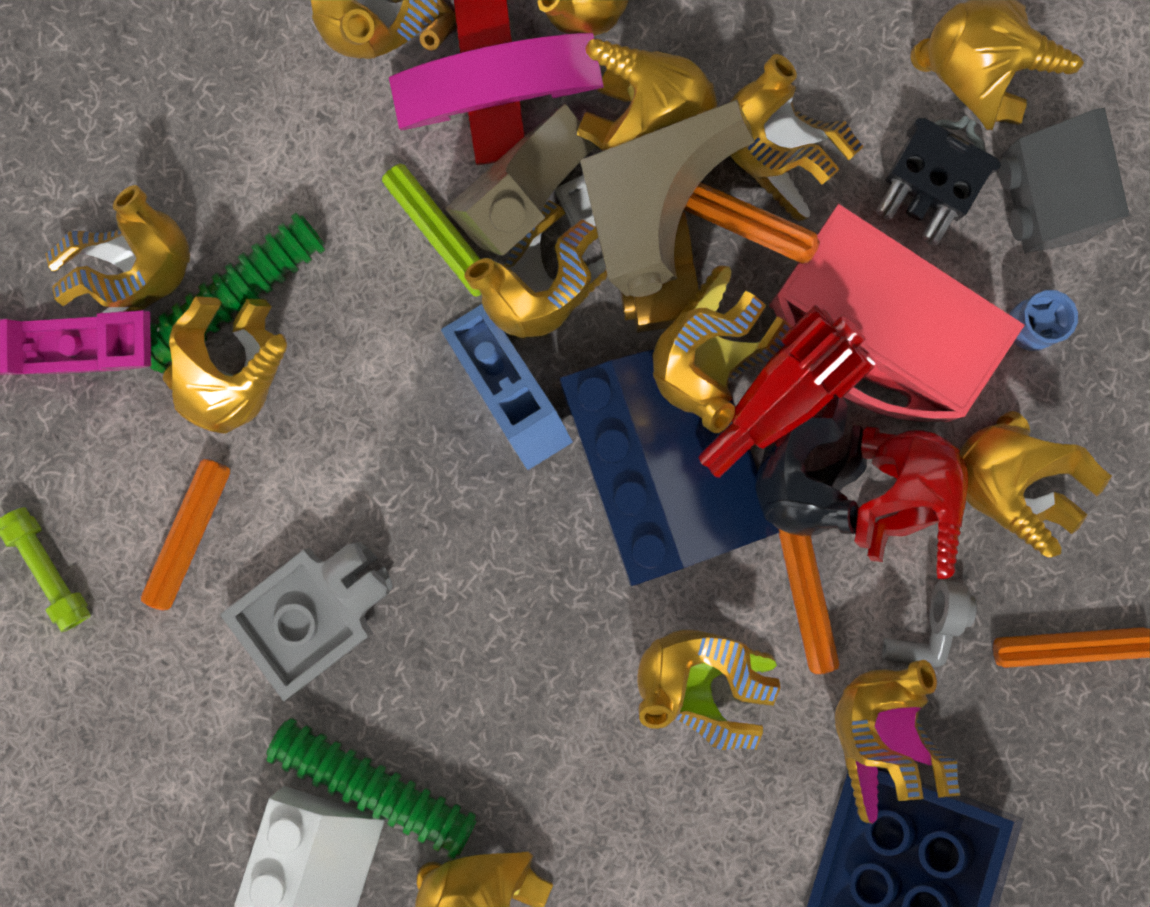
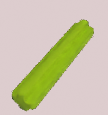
[382,163,482,297]

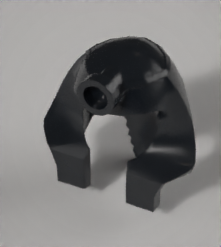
[755,394,867,536]

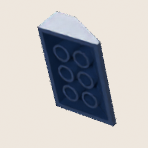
[560,349,780,586]
[807,768,1024,907]

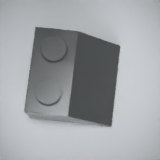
[999,107,1130,254]

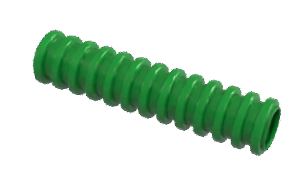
[150,212,325,374]
[266,717,477,860]

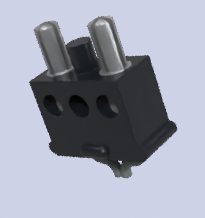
[876,116,1001,246]

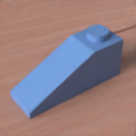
[441,304,573,470]

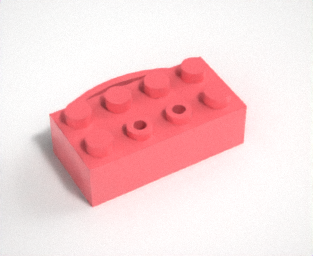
[769,204,1025,423]

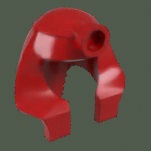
[854,426,968,579]

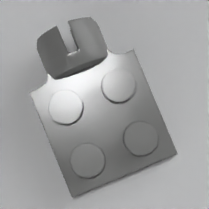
[220,542,393,701]

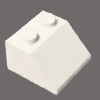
[234,786,386,907]

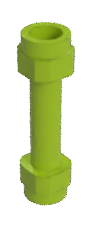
[0,507,91,632]

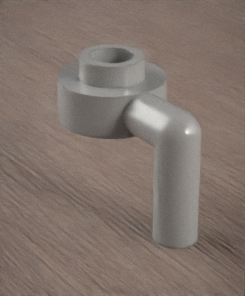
[881,580,977,667]

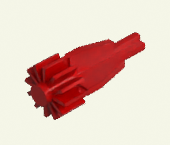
[698,305,876,478]

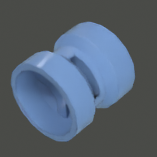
[1009,290,1078,351]

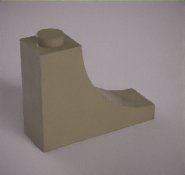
[580,100,755,297]
[445,103,596,256]

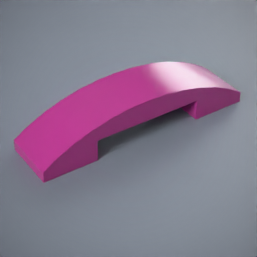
[389,33,604,131]
[0,310,151,375]

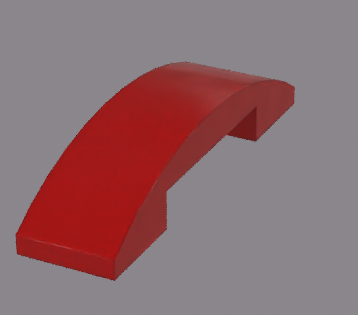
[454,0,525,165]

